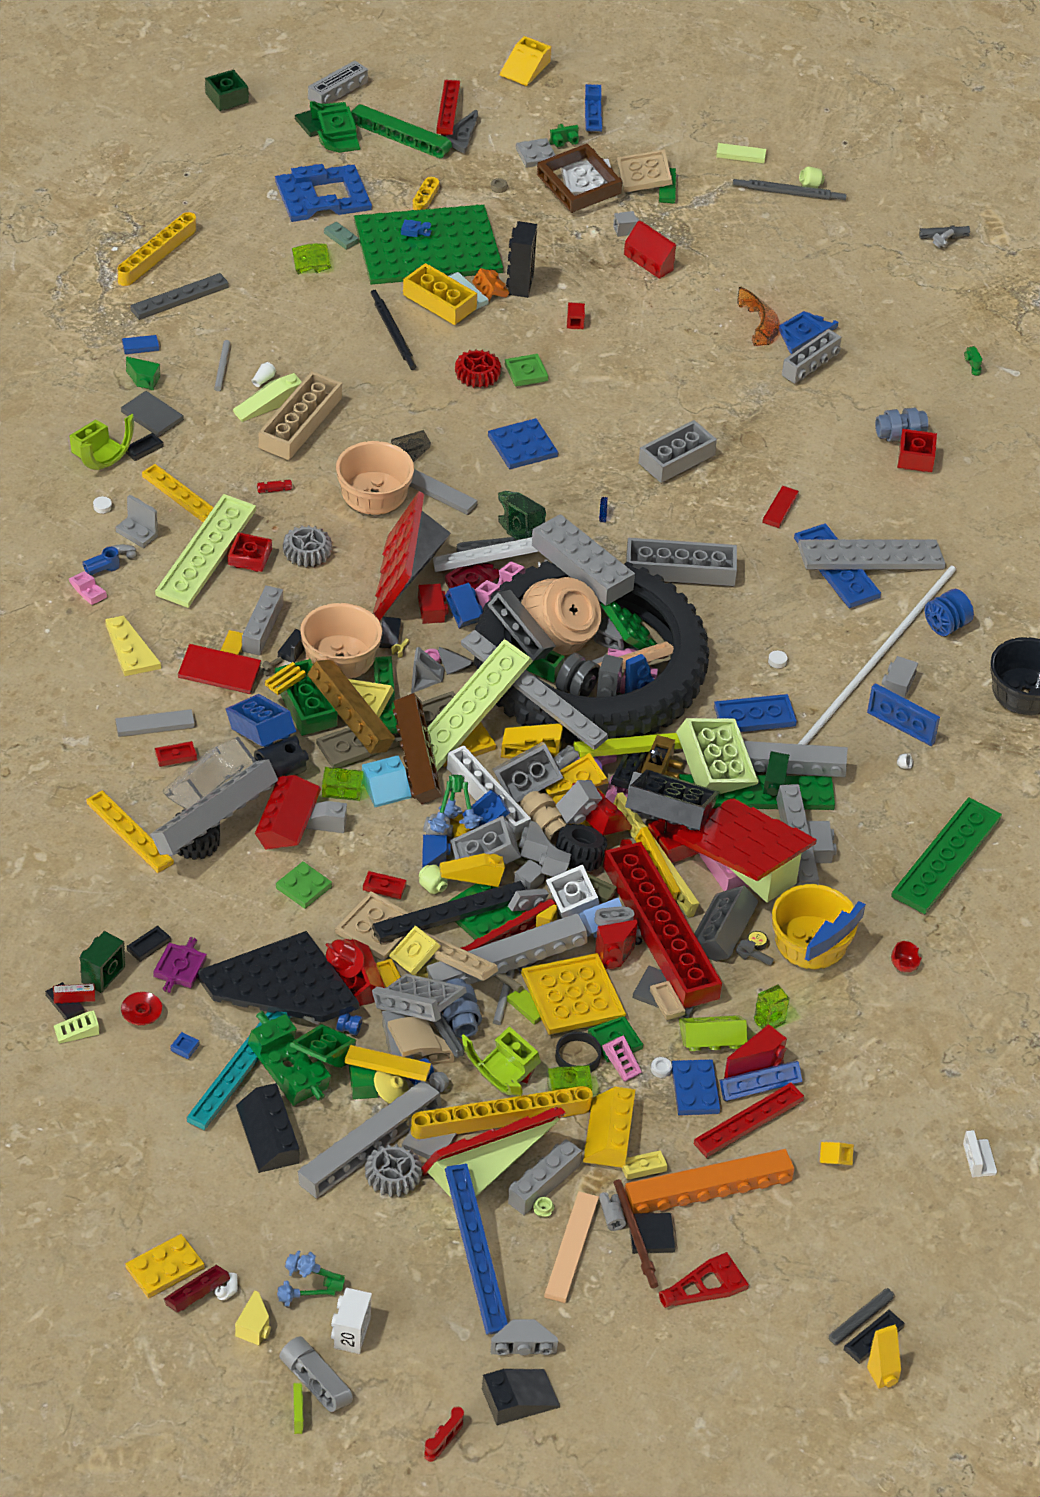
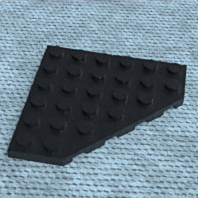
[197,931,360,1023]

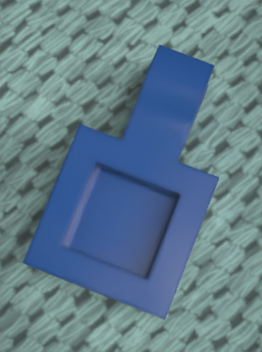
[401,220,431,237]

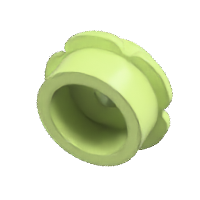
[533,1197,554,1217]

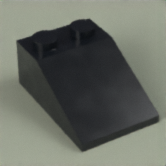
[482,1369,560,1425]

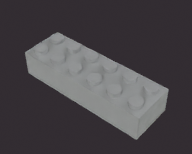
[532,514,635,605]
[626,538,737,586]

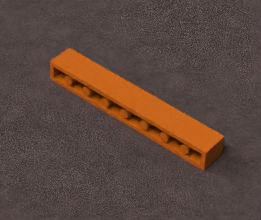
[625,1149,794,1214]

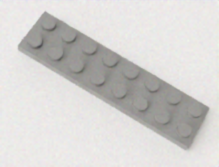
[798,539,945,569]

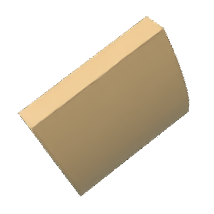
[388,1017,441,1057]

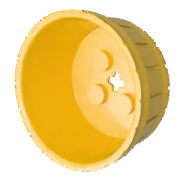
[772,884,859,969]

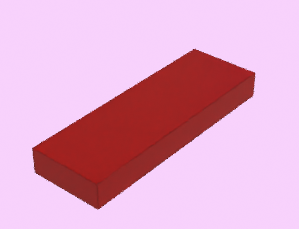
[762,485,799,528]

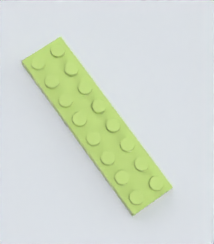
[155,494,256,608]
[427,639,533,771]

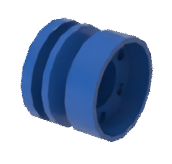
[924,588,974,636]

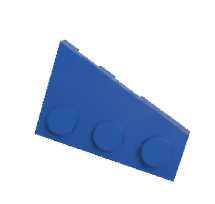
[625,654,654,694]

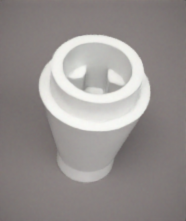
[251,362,276,387]

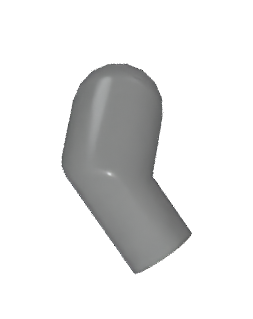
[111,544,136,558]

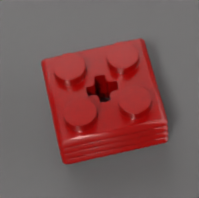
[228,533,273,572]

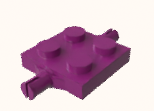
[153,937,207,993]

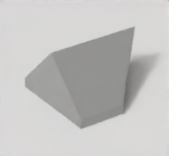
[411,647,444,693]

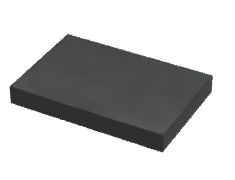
[121,391,184,437]
[632,965,695,1018]

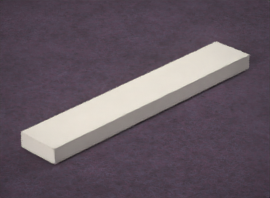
[433,537,538,572]

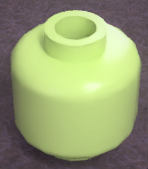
[799,166,825,188]
[419,865,448,894]

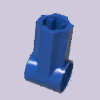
[82,546,120,575]

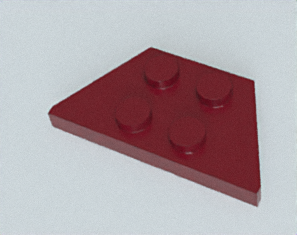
[445,563,500,590]

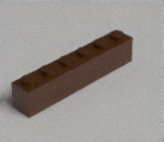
[393,693,443,804]

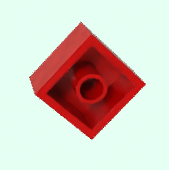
[897,429,937,472]

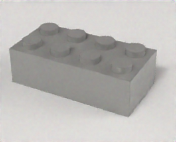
[638,420,717,483]

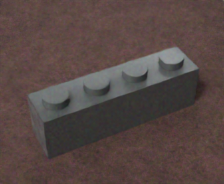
[487,590,556,661]

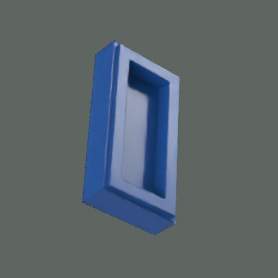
[122,335,159,354]

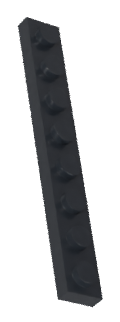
[373,881,526,943]

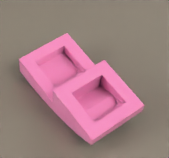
[69,571,107,605]

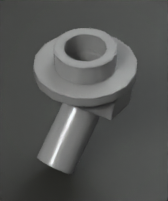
[932,229,954,248]

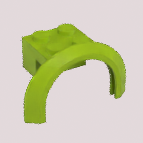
[69,414,134,470]
[462,1026,541,1096]

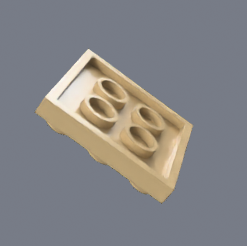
[617,149,672,193]
[335,891,408,961]

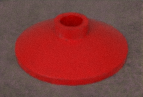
[121,992,162,1025]

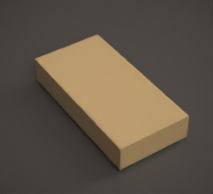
[650,981,685,1020]

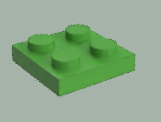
[504,353,548,387]
[276,861,332,909]

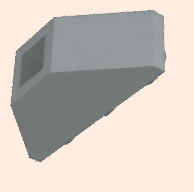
[490,1319,558,1356]

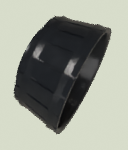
[990,637,1040,715]

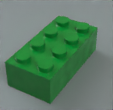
[275,659,338,736]

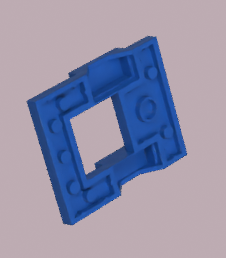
[275,164,372,222]

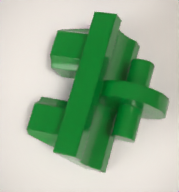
[549,123,579,147]

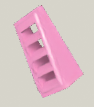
[602,1035,642,1082]

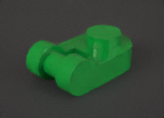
[964,346,983,376]

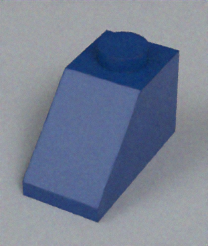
[422,835,450,869]

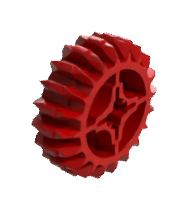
[455,349,501,389]

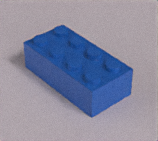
[225,694,296,747]

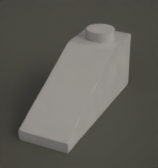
[305,801,347,833]

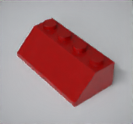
[255,775,321,850]

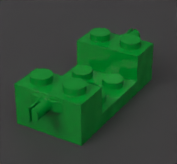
[248,1011,331,1106]

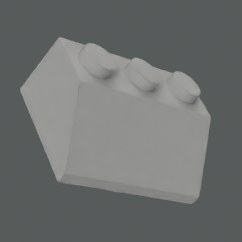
[493,742,563,803]

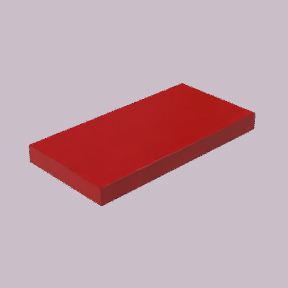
[178,644,262,694]

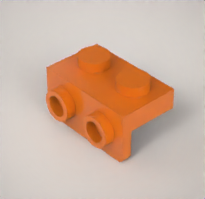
[472,268,510,300]

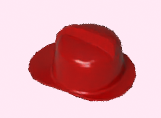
[325,939,364,978]

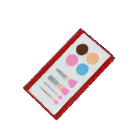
[53,984,95,1003]

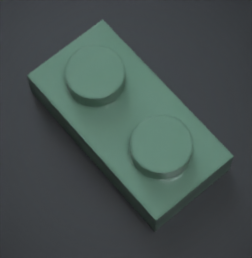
[324,221,359,250]

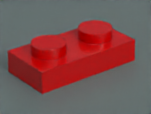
[155,741,197,767]
[363,871,407,899]

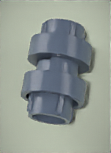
[875,407,928,442]
[442,978,482,1038]

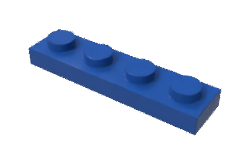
[719,1061,803,1101]

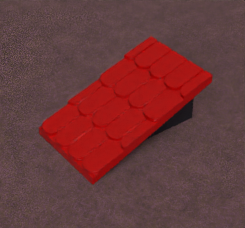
[373,491,451,622]

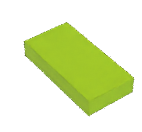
[507,988,542,1025]
[293,1383,303,1434]

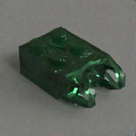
[498,491,546,540]

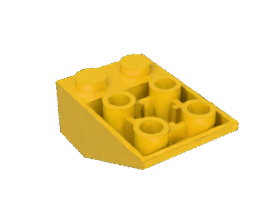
[500,36,552,86]

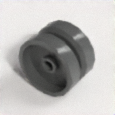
[556,653,600,697]

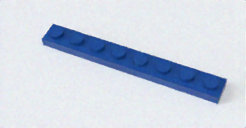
[445,1163,508,1335]

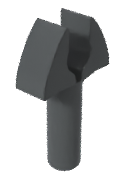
[736,940,774,965]

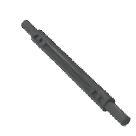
[732,179,847,200]

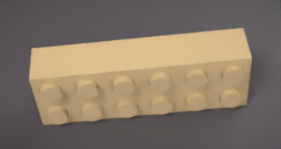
[258,371,342,460]

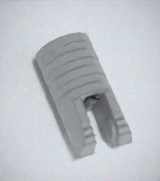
[553,745,579,770]
[599,1192,626,1231]

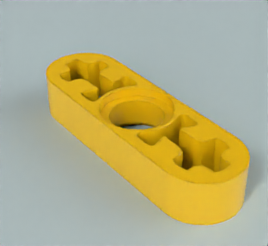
[412,177,439,210]

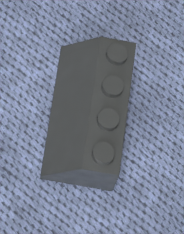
[694,885,758,961]

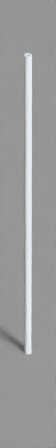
[798,566,956,745]

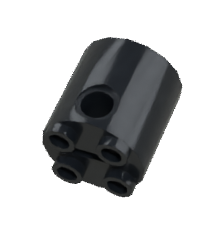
[254,735,309,785]

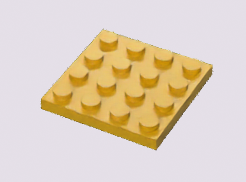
[521,953,626,1035]

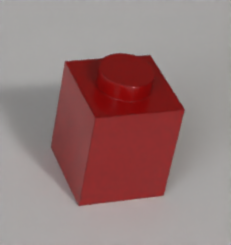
[567,302,585,330]

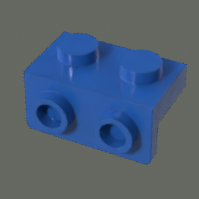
[462,790,510,829]

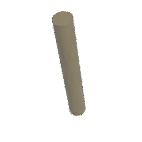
[494,973,523,993]

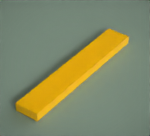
[142,464,214,522]
[86,790,174,873]

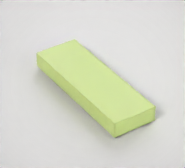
[716,143,766,163]

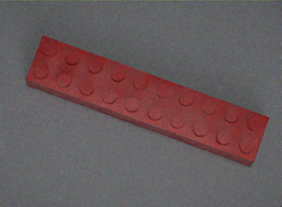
[603,842,722,1009]

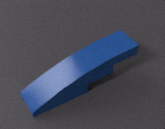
[805,901,866,961]

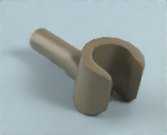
[261,657,282,676]

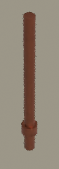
[613,1179,658,1288]

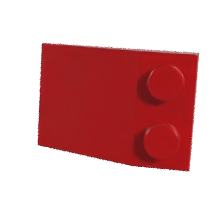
[724,1024,787,1078]

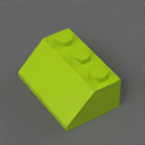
[679,1015,747,1051]

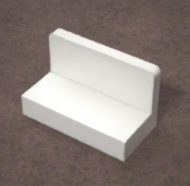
[963,1130,997,1177]

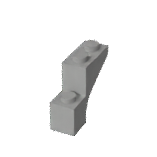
[519,820,571,877]

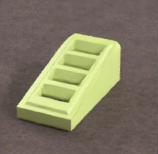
[54,1010,99,1044]

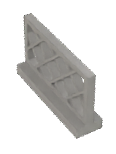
[372,974,467,1022]

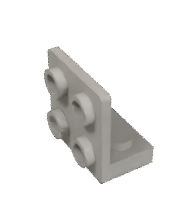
[116,495,158,548]

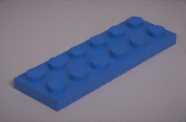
[794,523,881,608]

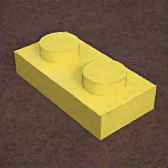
[622,1150,667,1180]

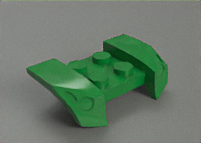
[310,101,360,153]

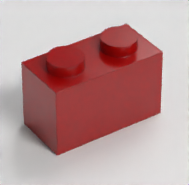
[418,583,448,624]

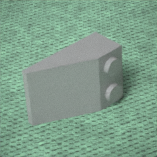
[450,816,521,865]

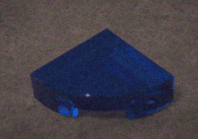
[599,497,608,523]

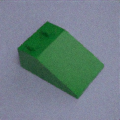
[290,1024,357,1068]

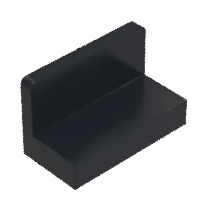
[278,629,305,663]

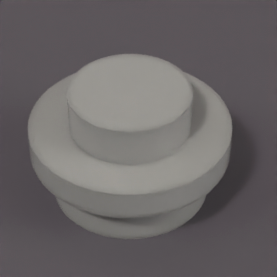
[430,1072,449,1092]

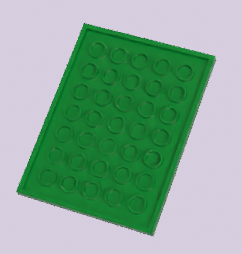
[354,204,503,285]

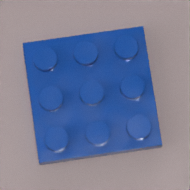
[488,418,558,470]

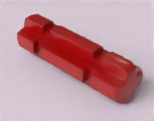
[257,479,292,493]

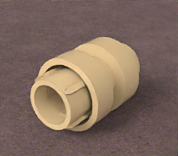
[520,791,568,844]

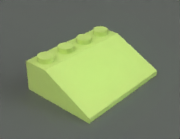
[676,718,758,794]

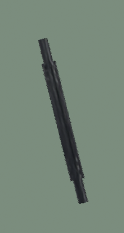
[370,289,417,370]

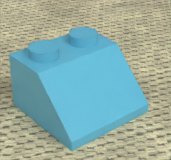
[362,755,411,807]

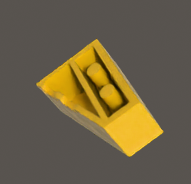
[501,723,563,759]

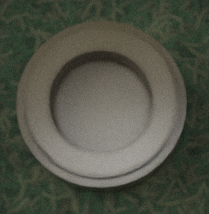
[491,178,507,193]

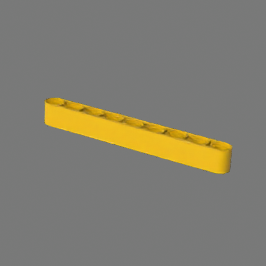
[411,1086,593,1139]

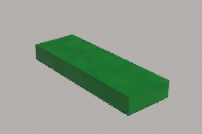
[659,168,676,204]

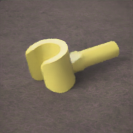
[391,638,409,658]

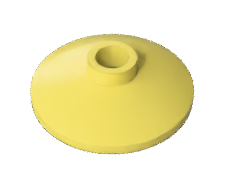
[374,1071,409,1104]

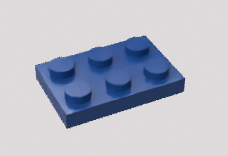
[672,1059,720,1115]

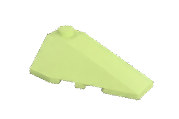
[233,373,302,422]

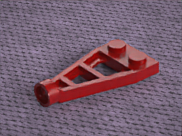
[659,1252,749,1308]

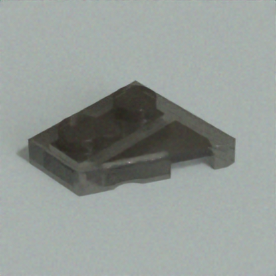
[391,430,431,462]

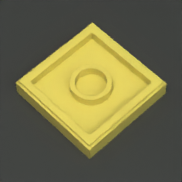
[389,926,441,975]

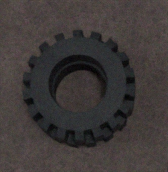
[172,809,220,860]
[555,824,607,871]

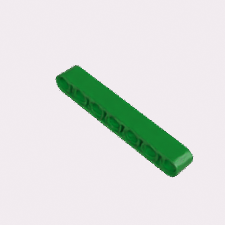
[351,104,452,158]

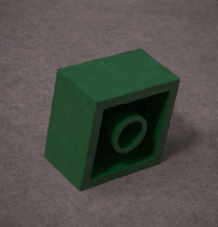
[205,69,249,111]
[79,931,125,993]

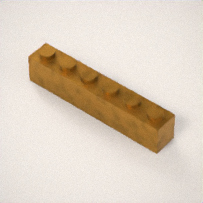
[307,659,395,754]

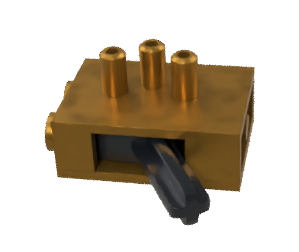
[641,735,683,779]

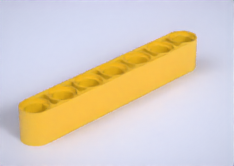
[117,212,196,286]

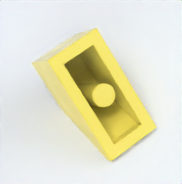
[235,1290,271,1345]

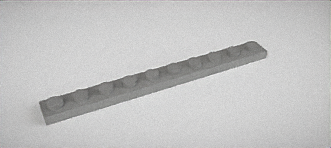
[461,630,608,750]

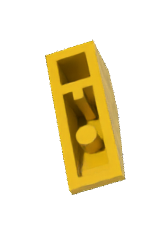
[439,853,505,887]
[867,1325,901,1389]

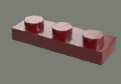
[163,1264,230,1313]

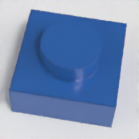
[171,1032,199,1059]

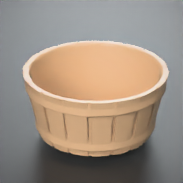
[336,441,414,515]
[521,577,601,657]
[300,603,382,679]

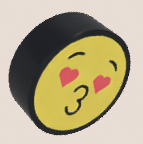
[747,931,768,951]

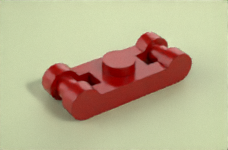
[424,1406,464,1462]

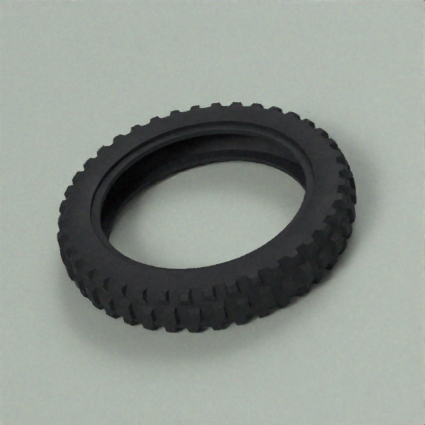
[474,561,709,744]

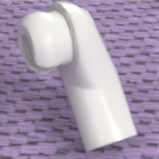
[215,1273,237,1301]

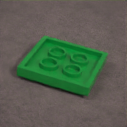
[601,601,657,650]
[447,883,525,940]

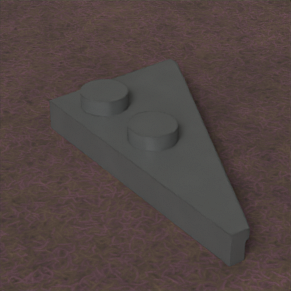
[441,110,478,154]

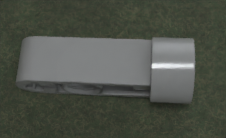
[279,1336,353,1412]

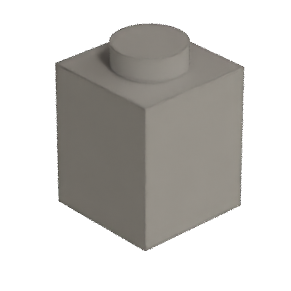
[613,211,639,237]
[514,860,545,890]

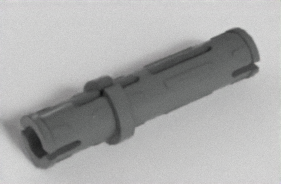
[919,225,970,239]

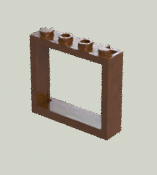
[537,143,623,213]

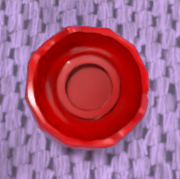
[891,941,922,973]

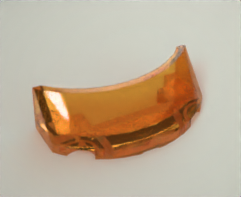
[737,287,780,346]

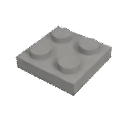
[516,138,555,168]

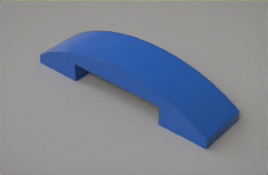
[585,84,602,132]

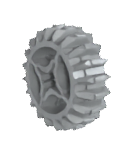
[283,525,332,567]
[365,1143,422,1197]

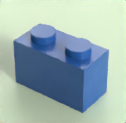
[445,583,483,628]

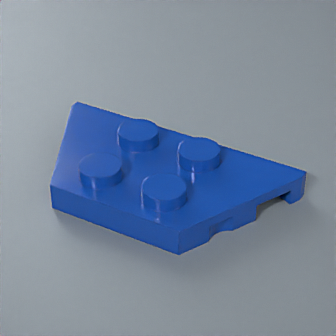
[779,311,839,354]

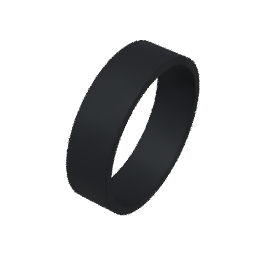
[555,1032,601,1075]

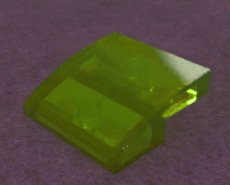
[292,243,332,275]

